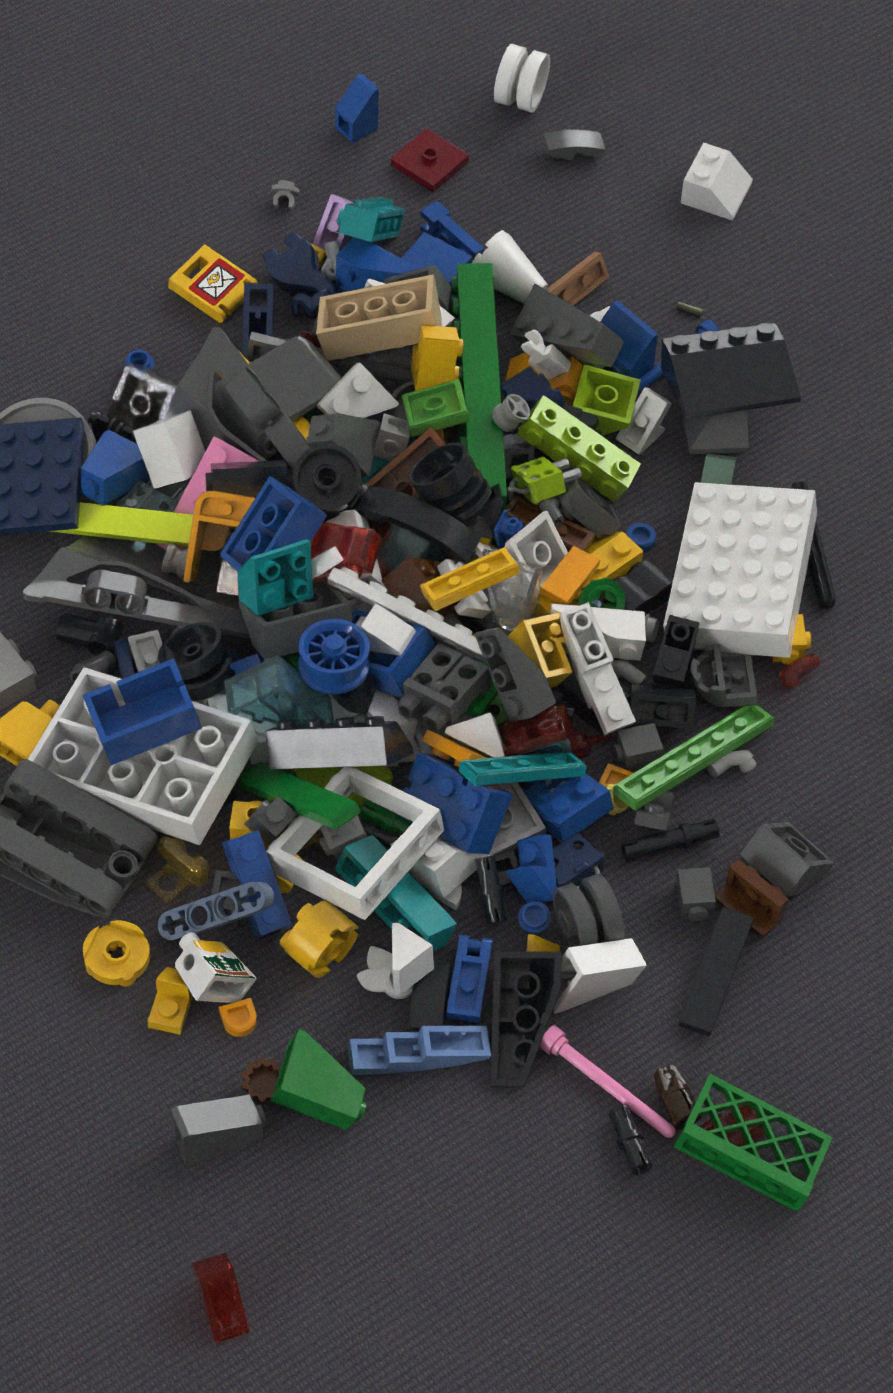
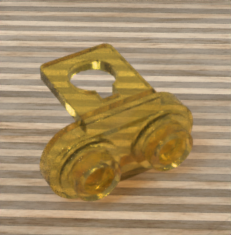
[146,836,210,904]

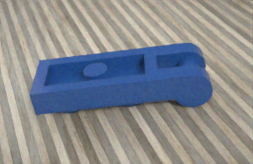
[446,934,493,1023]

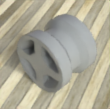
[492,394,530,432]
[161,543,188,579]

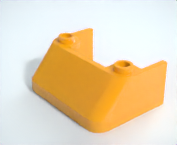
[183,491,320,582]

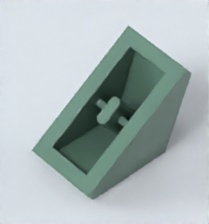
[701,453,737,485]

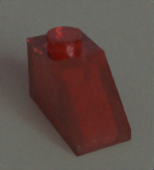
[191,1252,250,1343]

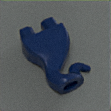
[262,232,337,318]

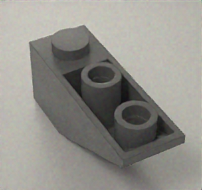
[474,627,556,722]

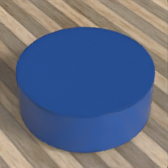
[626,523,656,553]

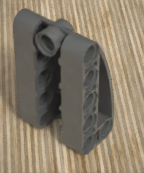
[0,759,158,918]

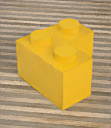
[410,325,463,391]
[508,612,572,688]

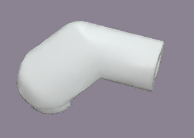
[321,241,340,281]

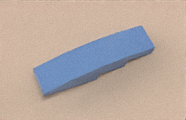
[347,1026,491,1075]

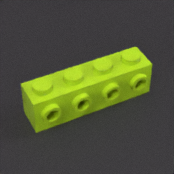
[517,395,641,502]

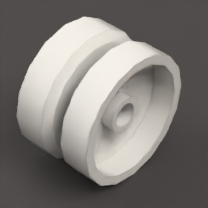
[494,44,550,113]

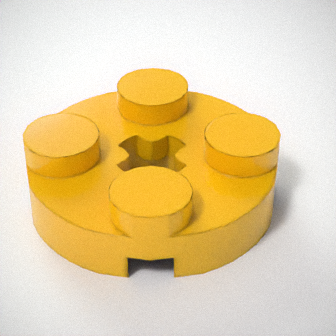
[83,920,150,987]

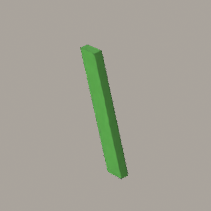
[613,705,774,811]

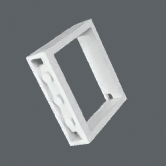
[266,767,444,920]

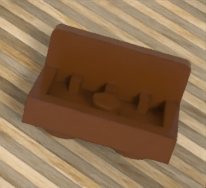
[715,859,788,938]

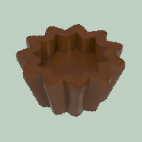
[241,1057,281,1105]

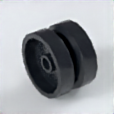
[293,443,363,521]
[157,622,237,701]

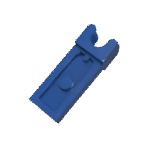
[420,201,484,262]

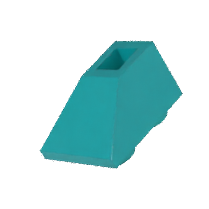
[237,539,314,616]

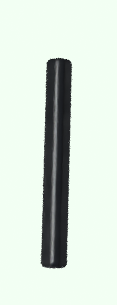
[791,481,836,609]

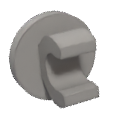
[271,180,300,210]

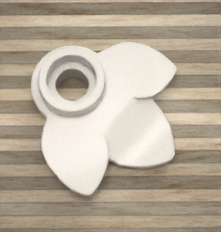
[357,946,413,999]

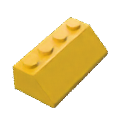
[509,531,643,619]

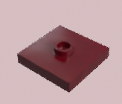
[391,128,469,192]

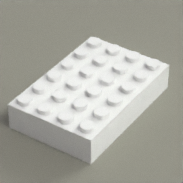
[663,482,817,658]
[28,667,259,845]

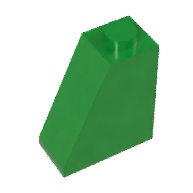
[271,1029,366,1130]

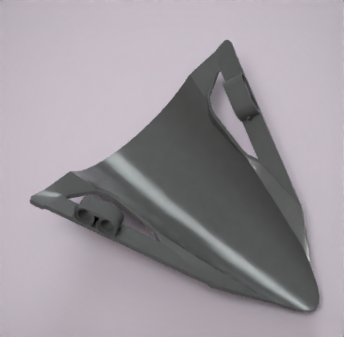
[22,327,389,639]

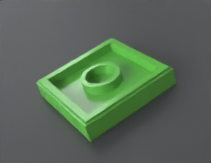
[401,379,470,437]

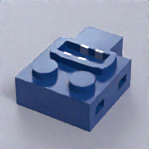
[523,773,613,842]

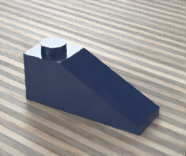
[242,283,275,359]

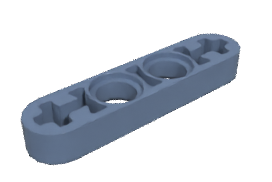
[158,881,274,940]

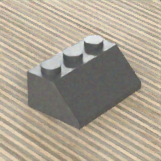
[238,577,352,660]

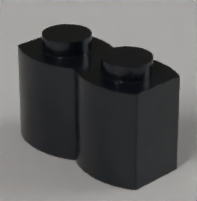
[604,559,673,616]

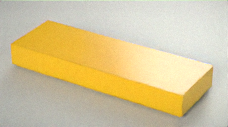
[420,547,520,611]

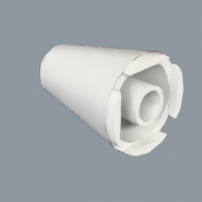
[471,230,548,304]

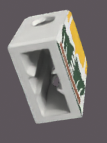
[175,932,257,1003]

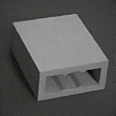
[0,632,37,711]

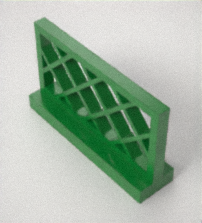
[674,1074,833,1212]

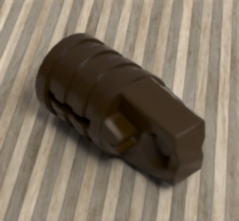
[653,1065,702,1129]

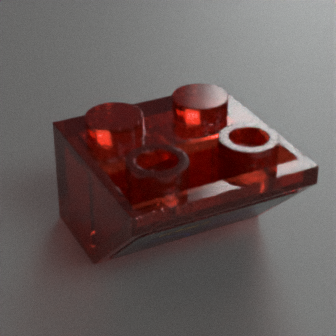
[503,704,577,757]

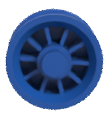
[298,619,370,694]

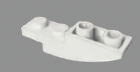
[559,602,636,735]

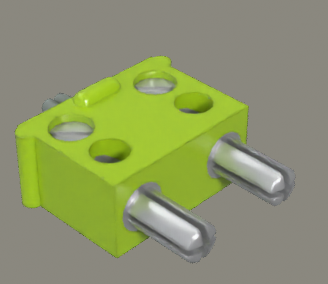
[507,456,581,504]

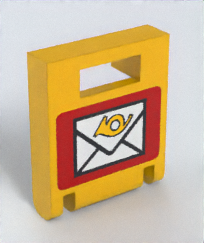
[168,244,258,323]

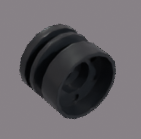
[409,443,491,522]

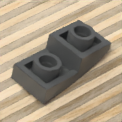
[542,130,606,161]

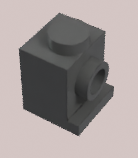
[244,796,297,846]

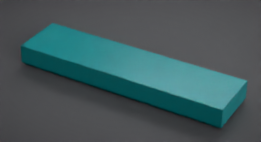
[458,752,587,786]

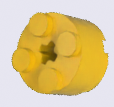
[279,900,359,978]

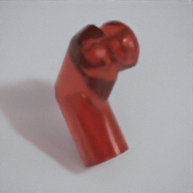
[780,654,820,688]

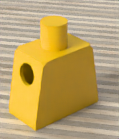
[0,700,60,766]

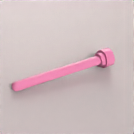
[540,1025,676,1138]

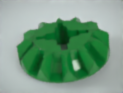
[577,577,625,610]

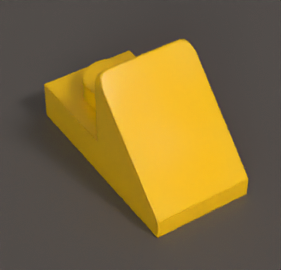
[147,967,193,1035]

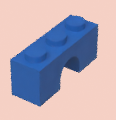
[222,830,292,936]

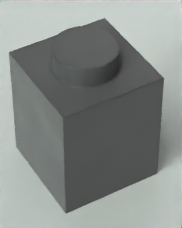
[612,723,664,772]
[675,867,716,921]

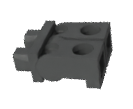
[398,643,491,733]

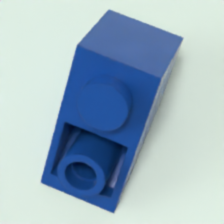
[335,73,379,143]

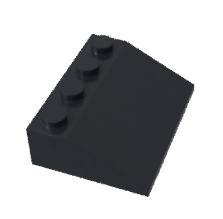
[661,323,801,419]

